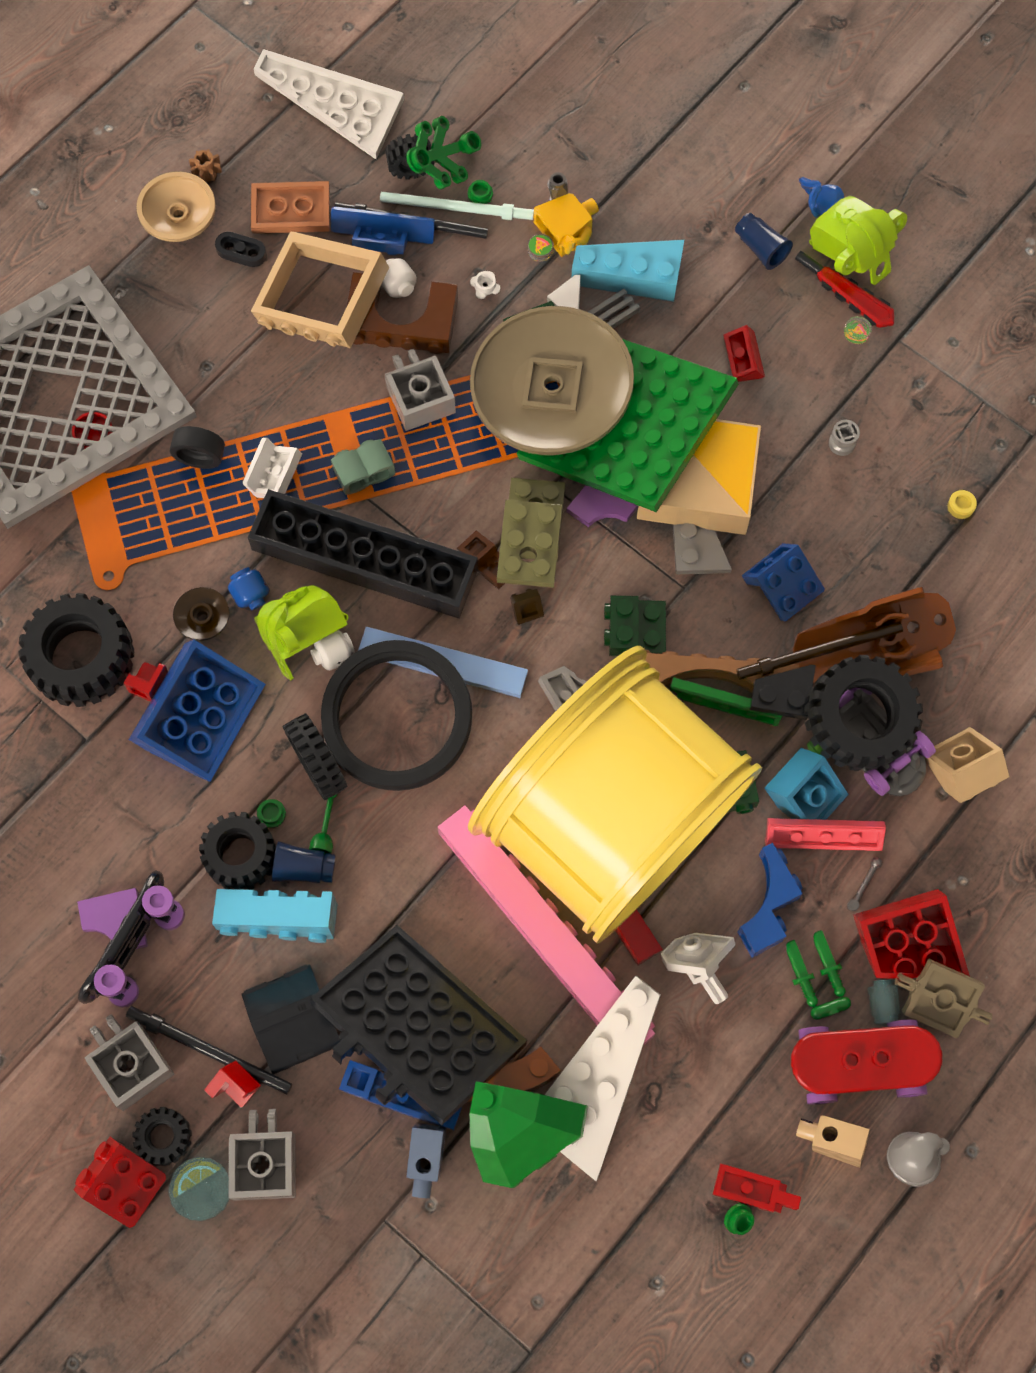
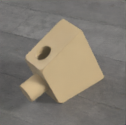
[796,1115,870,1168]

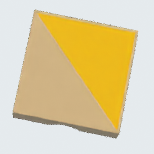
[637,419,761,535]

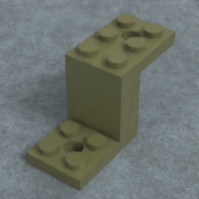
[497,478,565,588]

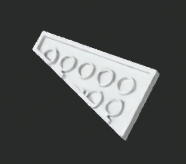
[254,49,404,159]
[545,976,661,1181]

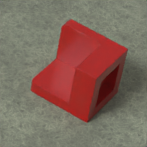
[124,662,168,702]
[204,1060,261,1107]

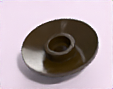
[173,587,230,641]

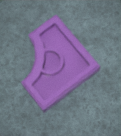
[566,485,638,527]
[77,888,148,949]

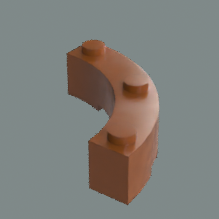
[468,1047,561,1102]

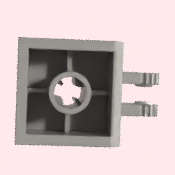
[385,349,456,431]
[84,1014,175,1111]
[229,1109,296,1201]

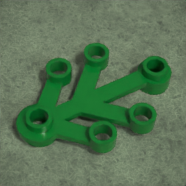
[406,116,481,189]

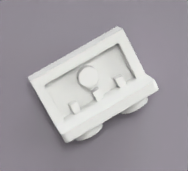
[243,438,302,498]

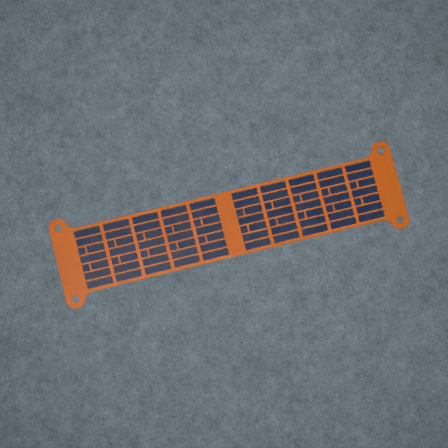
[71,375,560,590]

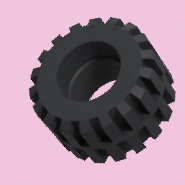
[199,812,276,890]

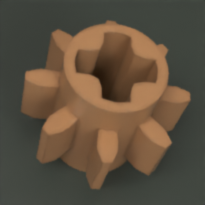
[189,149,222,182]

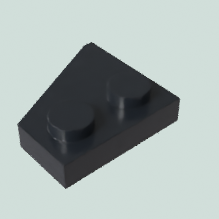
[750,665,816,720]

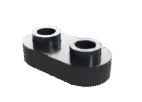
[215,232,267,267]

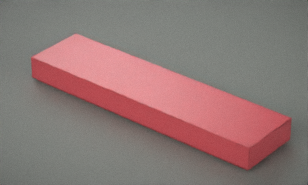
[765,818,886,851]

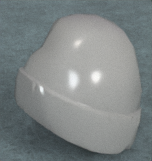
[887,1132,950,1187]

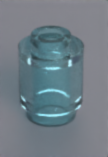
[868,980,901,1024]

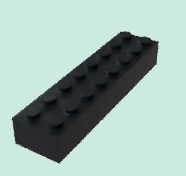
[247,489,478,619]

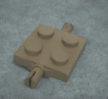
[895,959,992,1038]

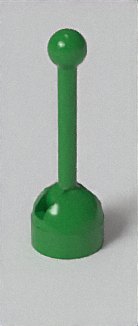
[309,794,337,854]

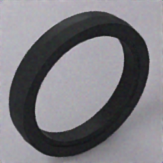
[321,640,473,791]

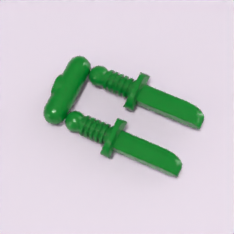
[786,930,851,1020]

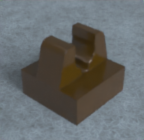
[510,589,544,625]

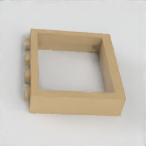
[251,231,390,348]

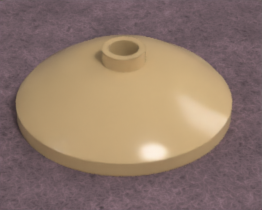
[137,172,216,242]

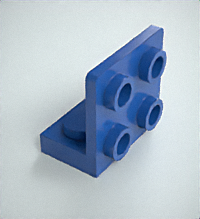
[741,543,825,621]

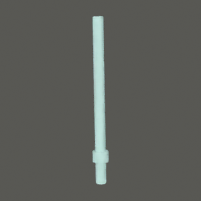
[380,191,534,220]

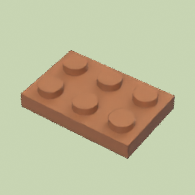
[251,181,330,234]

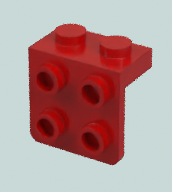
[73,1136,166,1228]

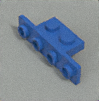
[331,207,435,255]

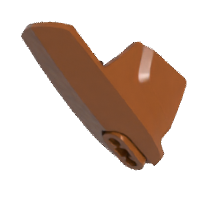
[793,587,956,683]

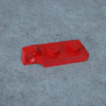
[712,1163,801,1213]

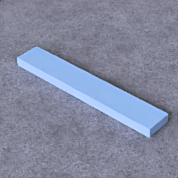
[358,627,528,698]

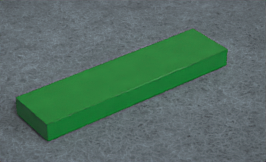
[670,677,782,726]

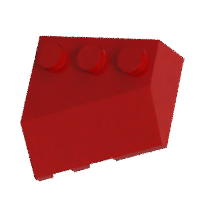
[853,889,970,979]

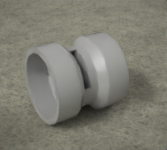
[828,419,860,456]

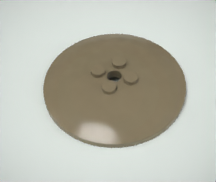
[470,306,634,455]

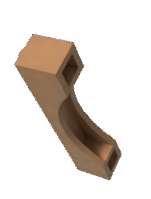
[646,650,799,693]

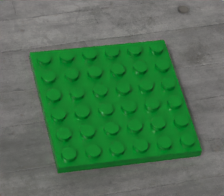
[517,339,739,513]

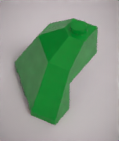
[470,1081,588,1188]

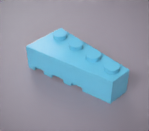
[571,240,684,302]
[212,889,338,943]

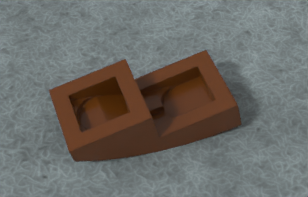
[457,530,505,590]

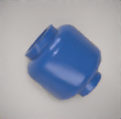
[228,567,270,611]

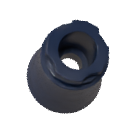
[735,212,793,270]
[272,841,336,883]

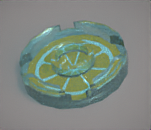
[168,1157,230,1221]

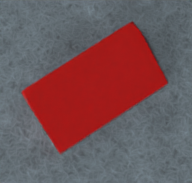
[723,325,765,382]
[615,910,663,966]

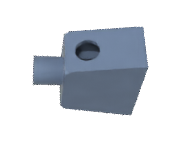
[407,1123,446,1198]

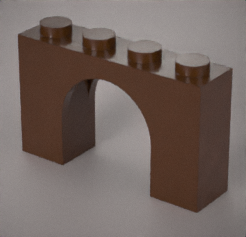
[346,272,458,354]

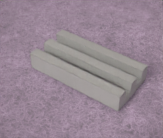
[588,289,640,329]

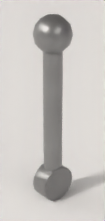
[847,857,882,912]

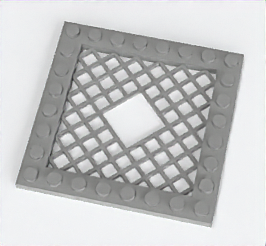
[0,265,197,529]

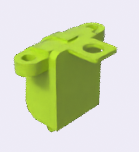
[809,196,907,285]
[254,585,349,681]

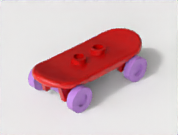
[791,1020,943,1105]

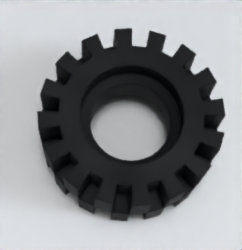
[385,134,434,180]
[132,1107,192,1166]

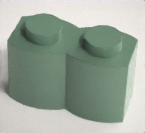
[331,439,395,495]

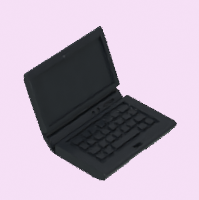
[241,965,340,1075]

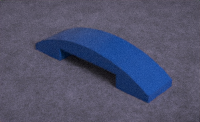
[339,1060,462,1130]

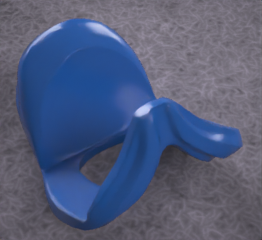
[799,177,845,218]

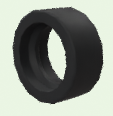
[169,426,225,469]

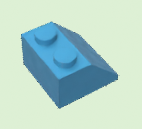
[764,748,849,820]

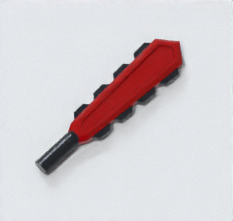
[795,251,894,328]

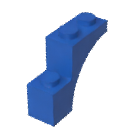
[737,843,803,958]

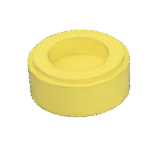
[947,490,977,519]

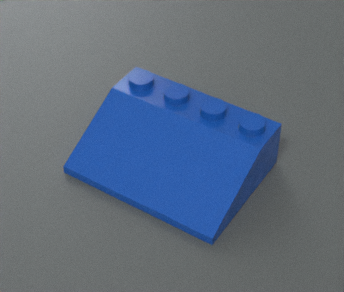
[128,639,266,782]

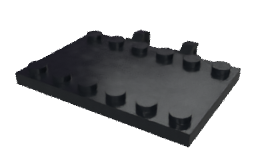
[310,925,527,1125]

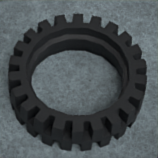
[282,713,348,801]

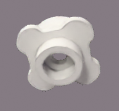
[470,271,500,299]

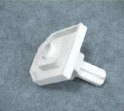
[661,933,735,1004]

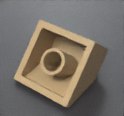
[924,727,1009,803]

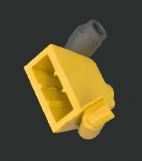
[534,172,599,257]

